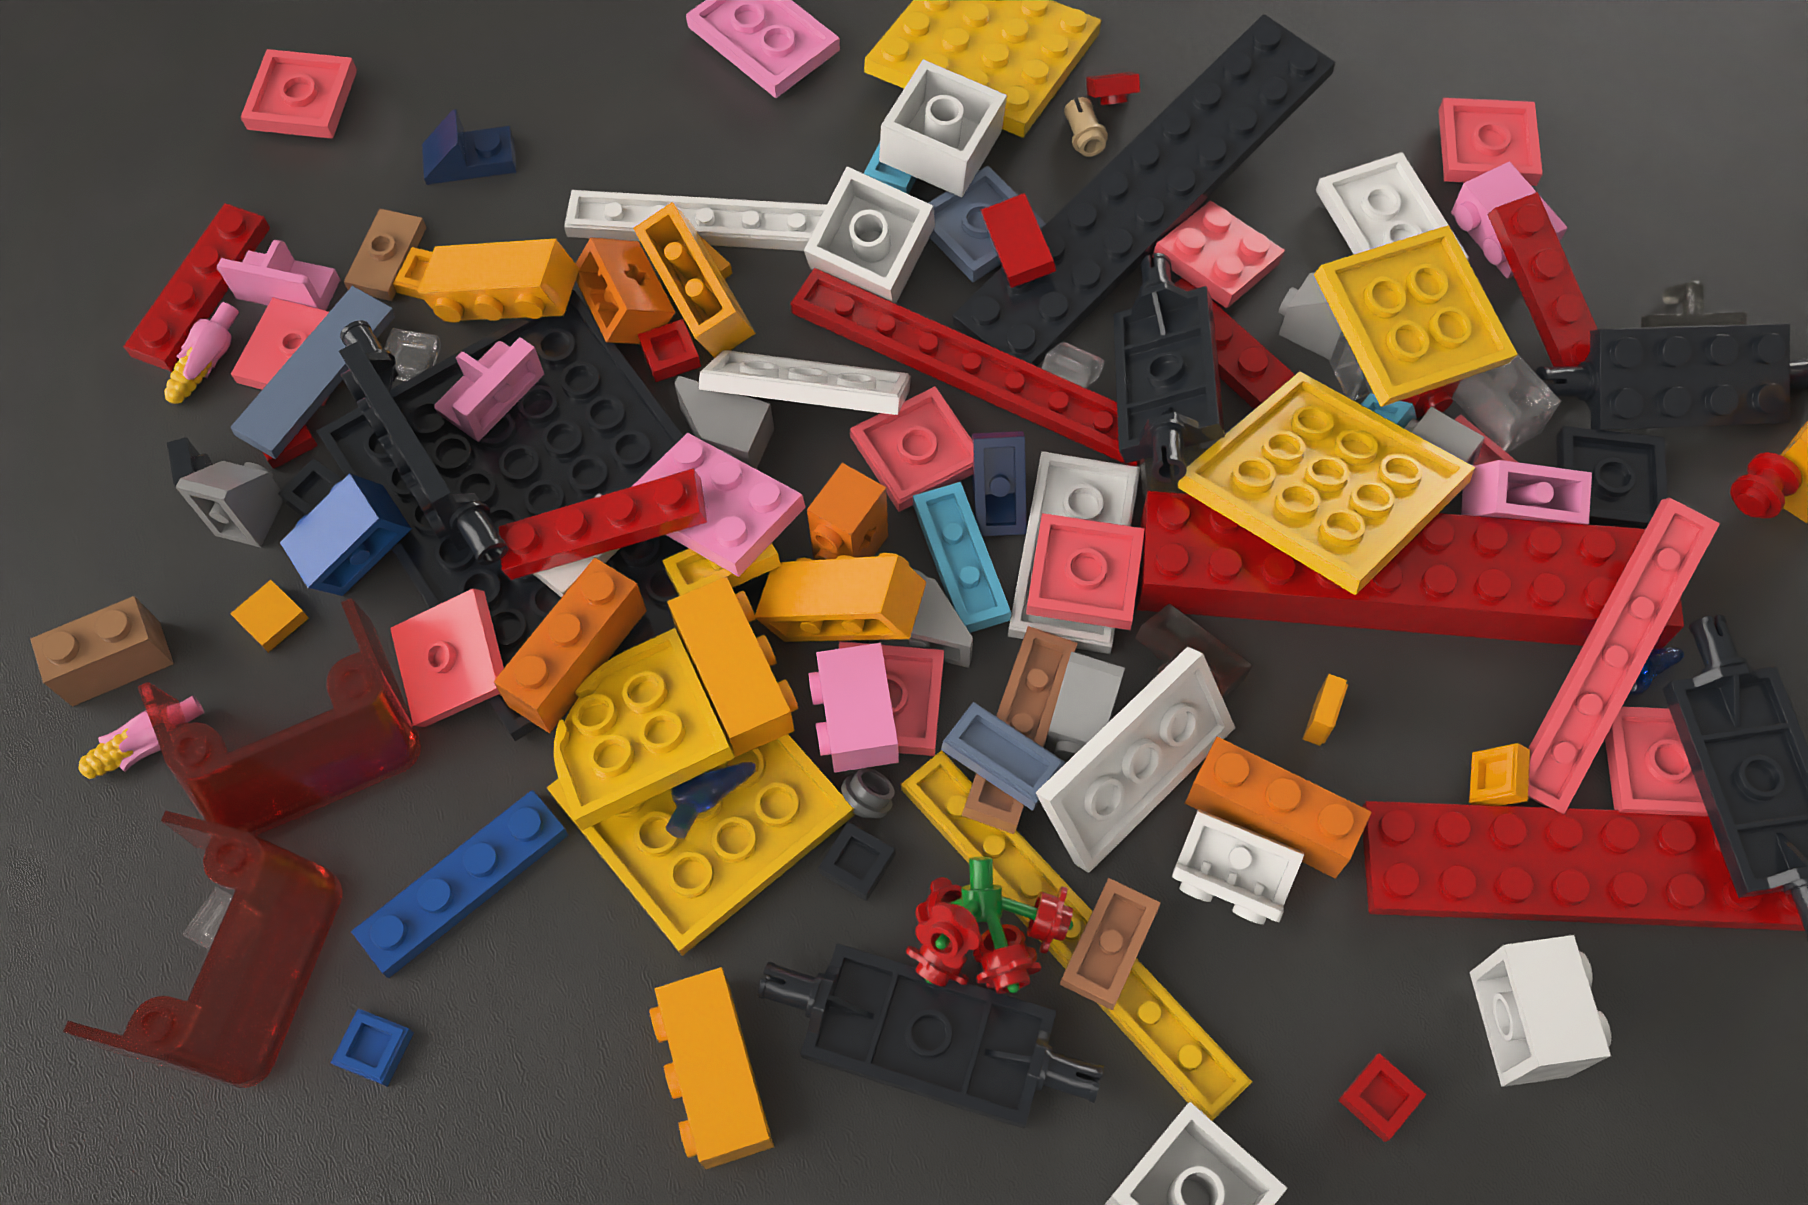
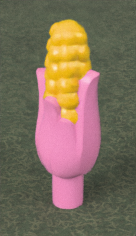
[164,302,239,404]
[78,696,205,779]

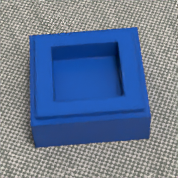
[330,1009,414,1087]

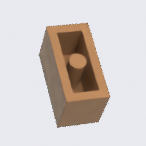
[30,596,174,707]

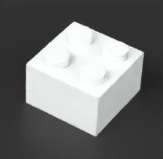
[879,59,1007,197]
[804,167,935,304]
[1470,935,1611,1087]
[1105,1102,1287,1205]

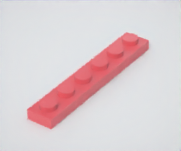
[1528,498,1720,814]

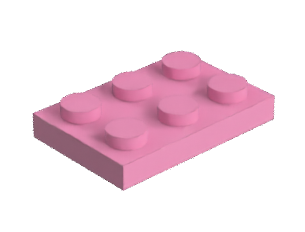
[686,0,840,98]
[633,433,806,577]

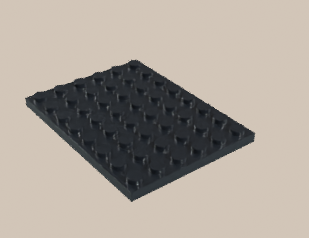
[317,289,770,741]

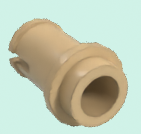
[1064,97,1108,157]

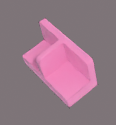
[217,240,340,311]
[434,337,545,442]

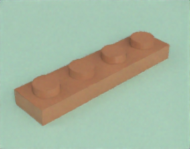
[962,626,1078,834]

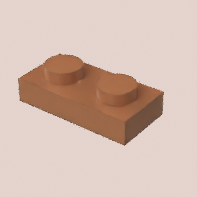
[1060,878,1161,1010]

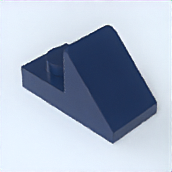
[422,109,517,185]
[972,431,1027,536]

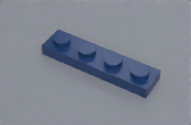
[351,789,569,978]

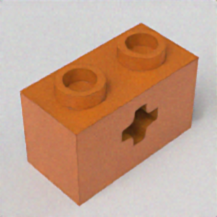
[575,237,675,344]
[807,463,888,560]

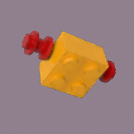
[1730,421,1808,524]

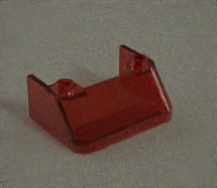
[137,598,421,841]
[63,810,342,1088]

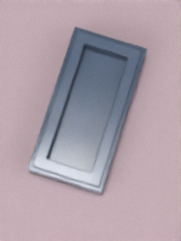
[941,702,1065,811]

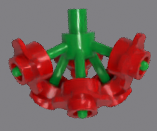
[905,857,1073,993]

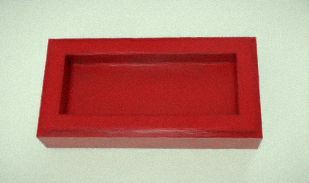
[981,193,1056,288]

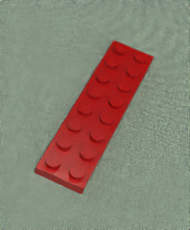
[1362,801,1805,931]

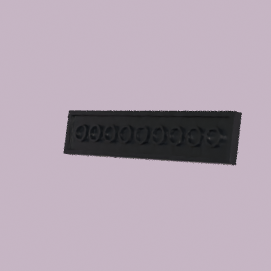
[952,14,1336,366]

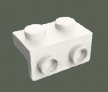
[1172,809,1304,925]

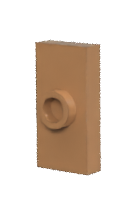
[344,209,427,301]

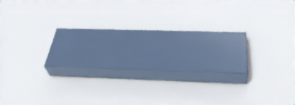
[230,286,395,459]

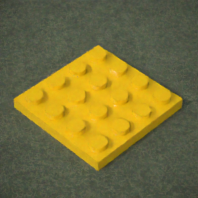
[864,0,1102,138]
[1177,371,1475,595]
[547,675,855,956]

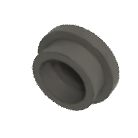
[841,768,895,818]

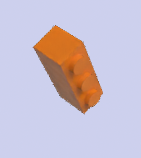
[493,557,647,733]
[1185,736,1371,879]

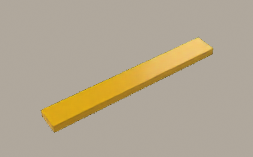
[901,750,1252,1121]

